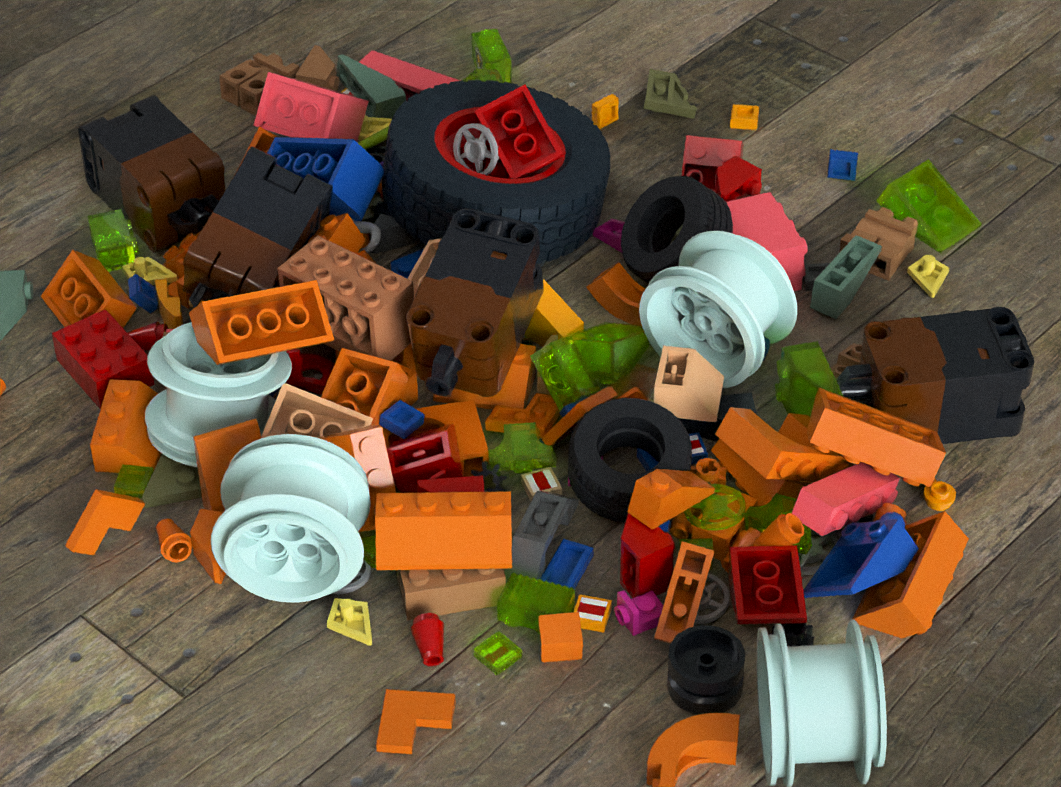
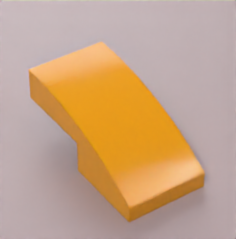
[155,279,183,329]

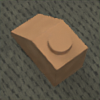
[296,45,339,91]

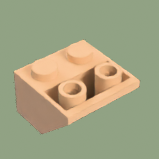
[654,345,724,422]

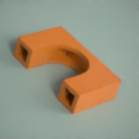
[381,400,489,489]
[715,407,854,482]

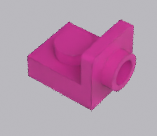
[614,590,663,636]

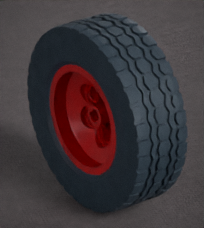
[381,80,611,264]

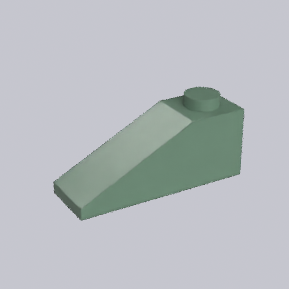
[337,54,406,119]
[810,235,882,319]
[0,270,33,341]

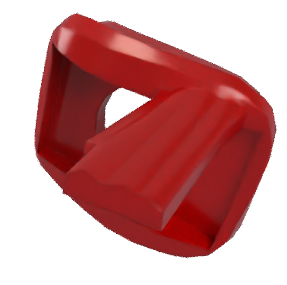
[285,349,335,394]

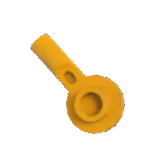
[923,478,956,511]

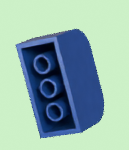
[267,137,384,221]

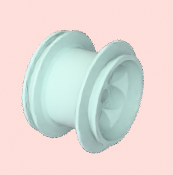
[639,231,798,388]
[145,322,292,467]
[211,434,371,603]
[757,619,887,787]

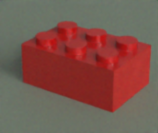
[52,309,155,410]

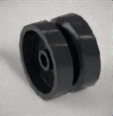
[667,625,745,715]

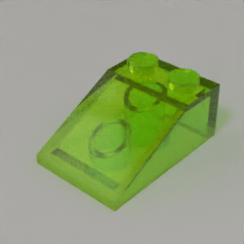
[876,159,982,253]
[560,322,650,384]
[775,341,844,417]

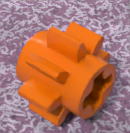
[690,458,727,498]

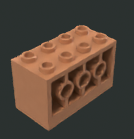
[277,235,414,361]

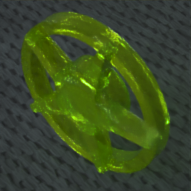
[684,482,745,530]

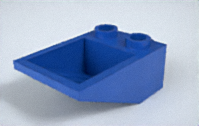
[803,512,919,598]

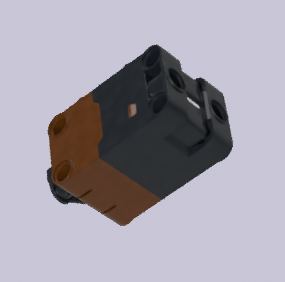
[78,95,226,253]
[183,146,333,310]
[406,208,544,397]
[833,307,1034,444]

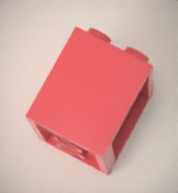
[253,72,369,142]
[726,192,808,291]

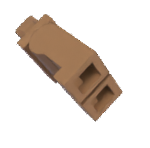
[219,52,300,116]
[840,207,918,281]

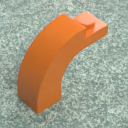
[586,262,646,327]
[647,713,740,787]

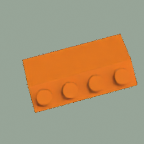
[189,280,334,365]
[807,388,946,487]
[375,491,512,570]
[852,511,969,639]

